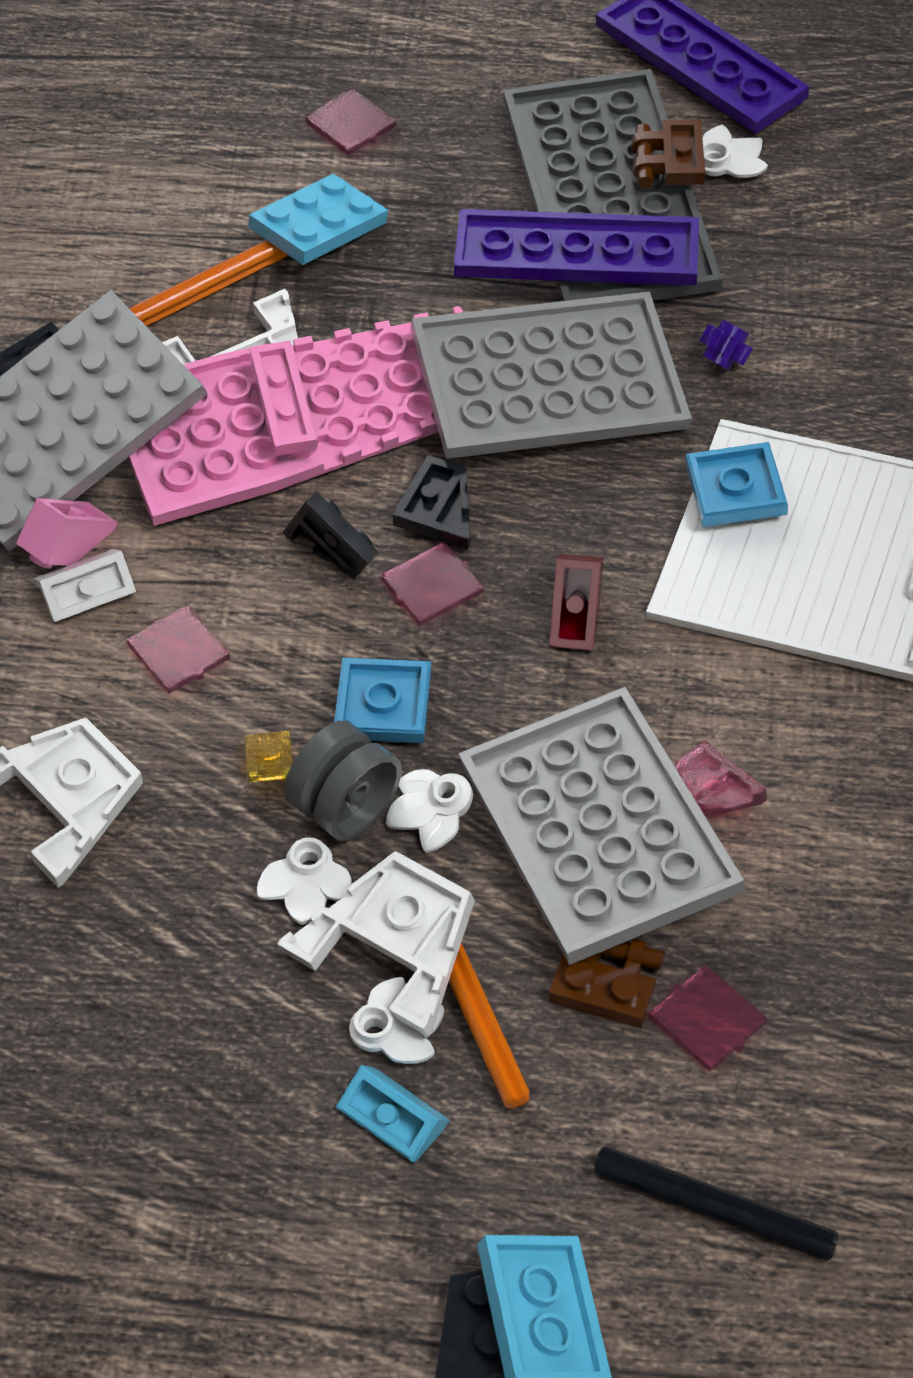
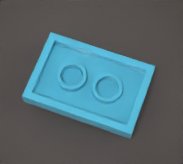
[248,174,388,265]
[477,1235,612,1378]

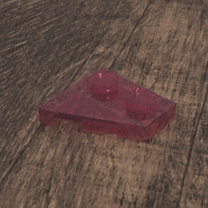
[673,740,767,818]

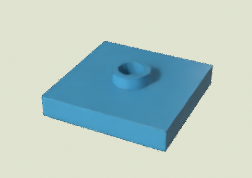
[685,442,788,527]
[334,657,432,743]

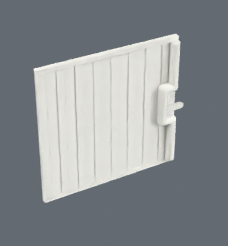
[646,419,913,682]

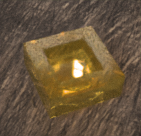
[245,730,293,782]

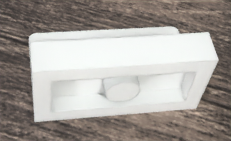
[33,549,136,622]

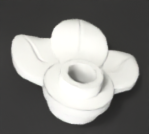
[703,125,767,178]
[386,769,473,854]
[257,838,352,925]
[349,977,444,1064]

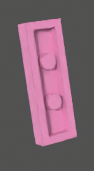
[250,340,317,456]

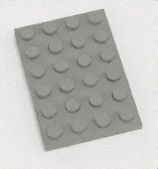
[0,290,208,552]
[411,291,692,459]
[458,687,745,965]

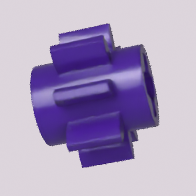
[699,319,753,370]

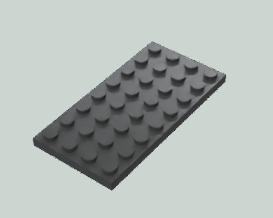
[503,69,722,301]

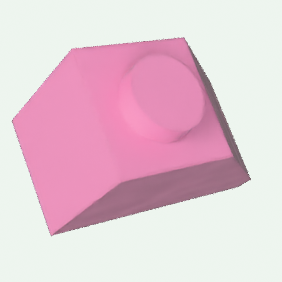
[16,498,118,569]

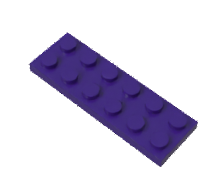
[596,0,809,134]
[454,209,699,286]

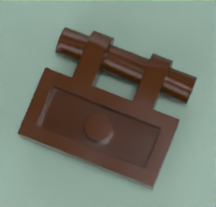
[632,119,705,188]
[549,938,665,1029]

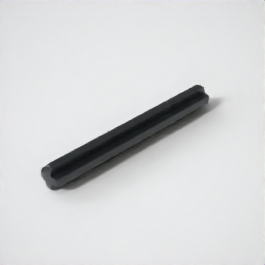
[594,1146,839,1260]

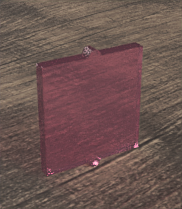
[305,88,396,156]
[381,542,484,626]
[127,605,230,694]
[649,965,767,1072]

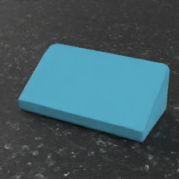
[335,1065,450,1162]

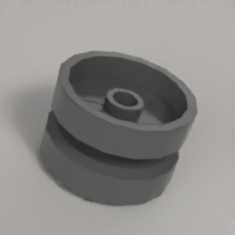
[284,721,402,841]

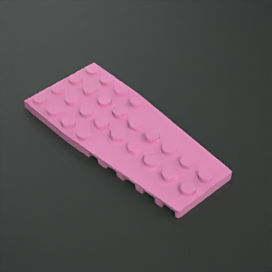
[127,306,463,526]

